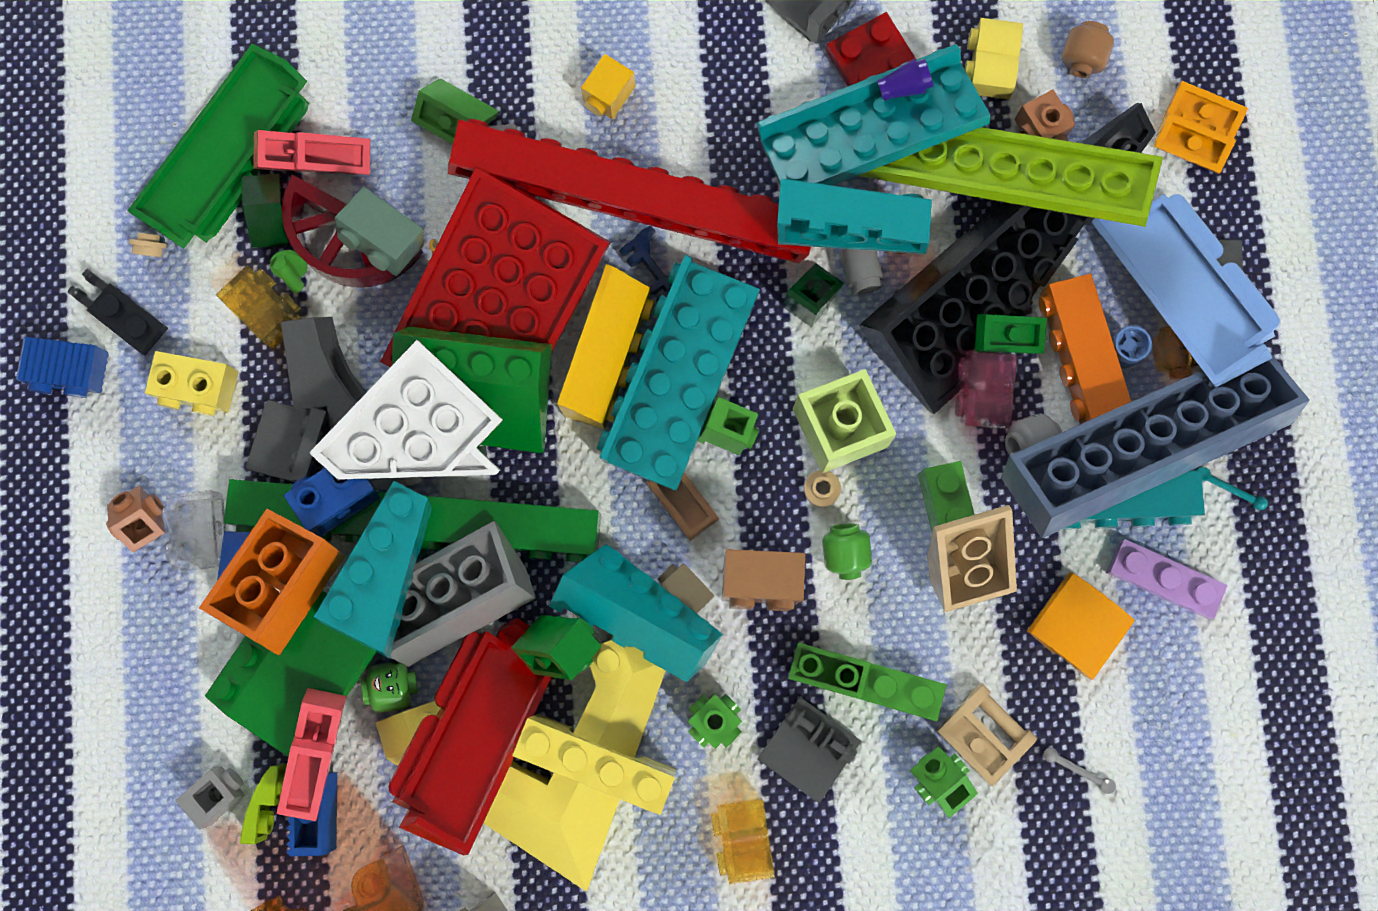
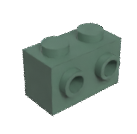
[335,186,424,276]

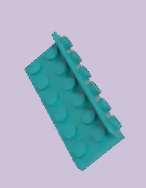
[757,44,990,185]
[597,255,760,492]

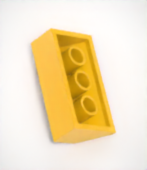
[557,264,655,430]

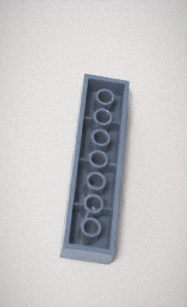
[1001,352,1310,538]

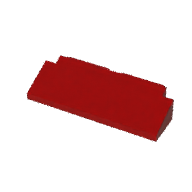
[388,618,552,856]

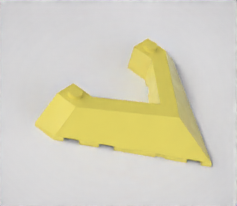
[375,640,666,892]

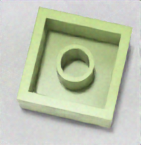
[793,369,897,473]

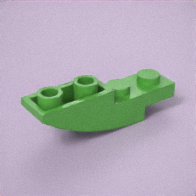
[788,642,947,722]

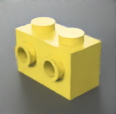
[145,351,239,416]

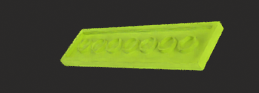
[858,127,1163,227]

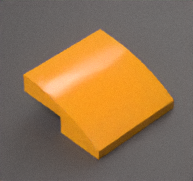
[1152,81,1248,174]
[1027,572,1135,680]

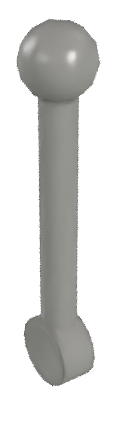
[1043,748,1116,794]

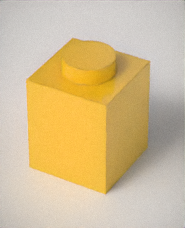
[581,54,636,120]

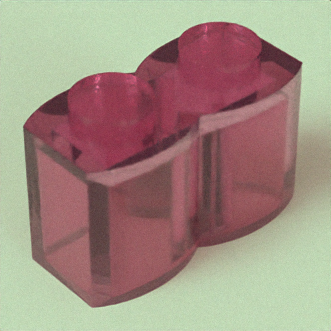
[955,350,1017,429]

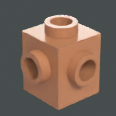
[1014,89,1075,141]
[106,485,165,553]

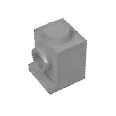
[175,766,245,830]

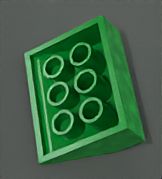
[392,327,552,453]
[205,586,376,757]

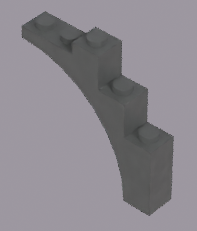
[281,317,487,491]

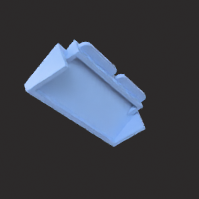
[1092,194,1280,387]

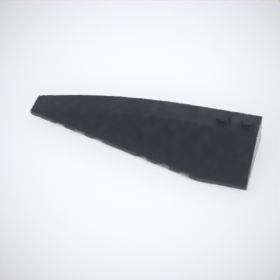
[859,103,1156,414]

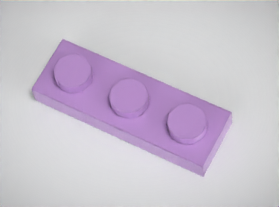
[1106,539,1228,619]

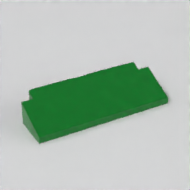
[127,44,309,249]

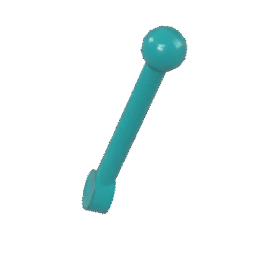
[1196,467,1268,510]

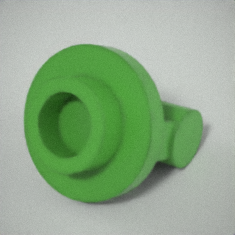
[270,250,307,293]

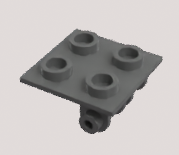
[757,697,861,804]

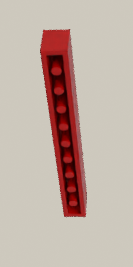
[447,119,811,264]

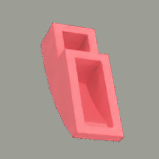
[253,130,370,175]
[277,688,346,821]

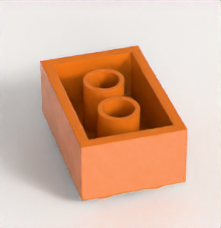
[199,509,345,655]

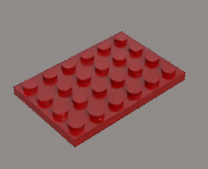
[380,167,611,367]

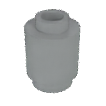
[840,249,883,295]

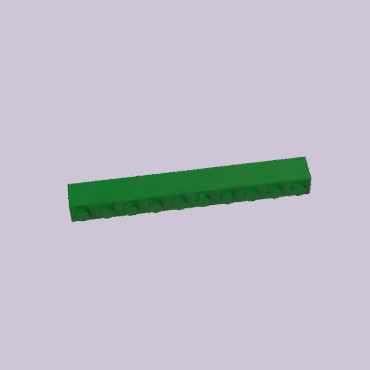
[223,479,601,563]

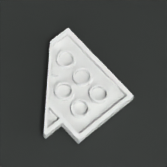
[309,340,503,480]

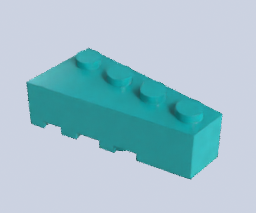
[777,178,932,254]
[314,481,432,659]
[549,543,723,682]

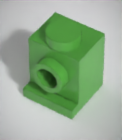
[698,397,759,455]

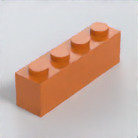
[1039,273,1131,424]

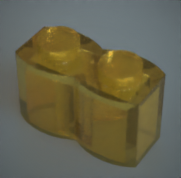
[216,265,302,350]
[711,797,775,885]

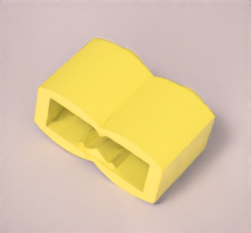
[965,18,1023,100]

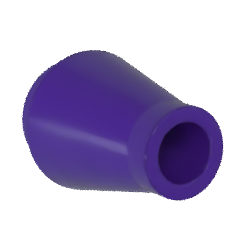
[877,58,934,101]

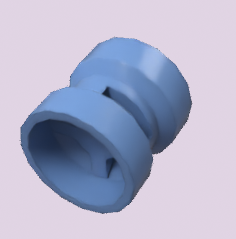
[1111,326,1152,369]

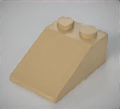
[927,505,1017,612]

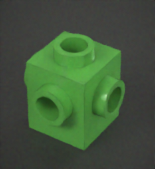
[688,693,742,749]
[910,746,978,818]

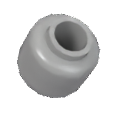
[1005,413,1062,456]

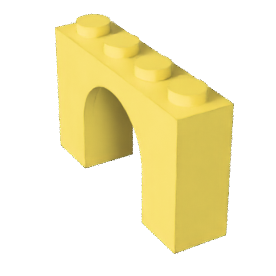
[512,714,677,815]

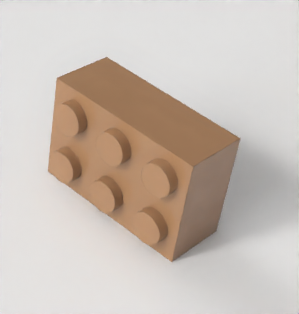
[722,549,805,611]

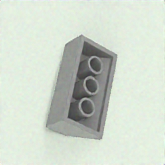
[390,521,536,667]

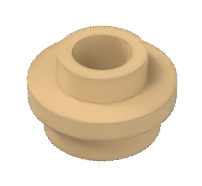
[129,232,167,257]
[804,470,841,507]

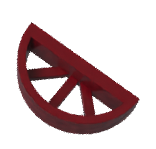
[282,175,423,288]

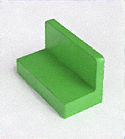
[411,79,498,144]

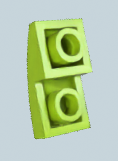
[240,763,287,845]

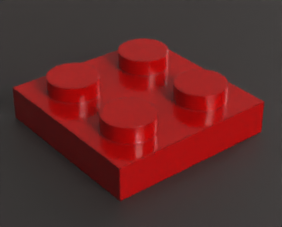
[825,12,917,87]

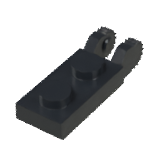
[67,269,168,356]

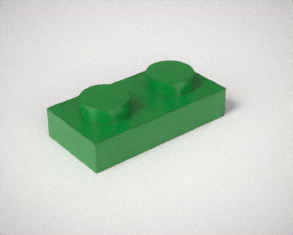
[975,314,1047,354]

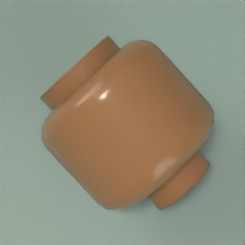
[1062,21,1114,78]

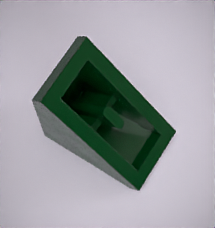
[242,174,289,249]
[783,263,845,328]

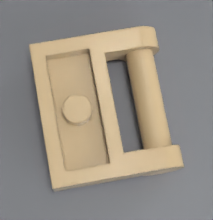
[935,683,1037,787]

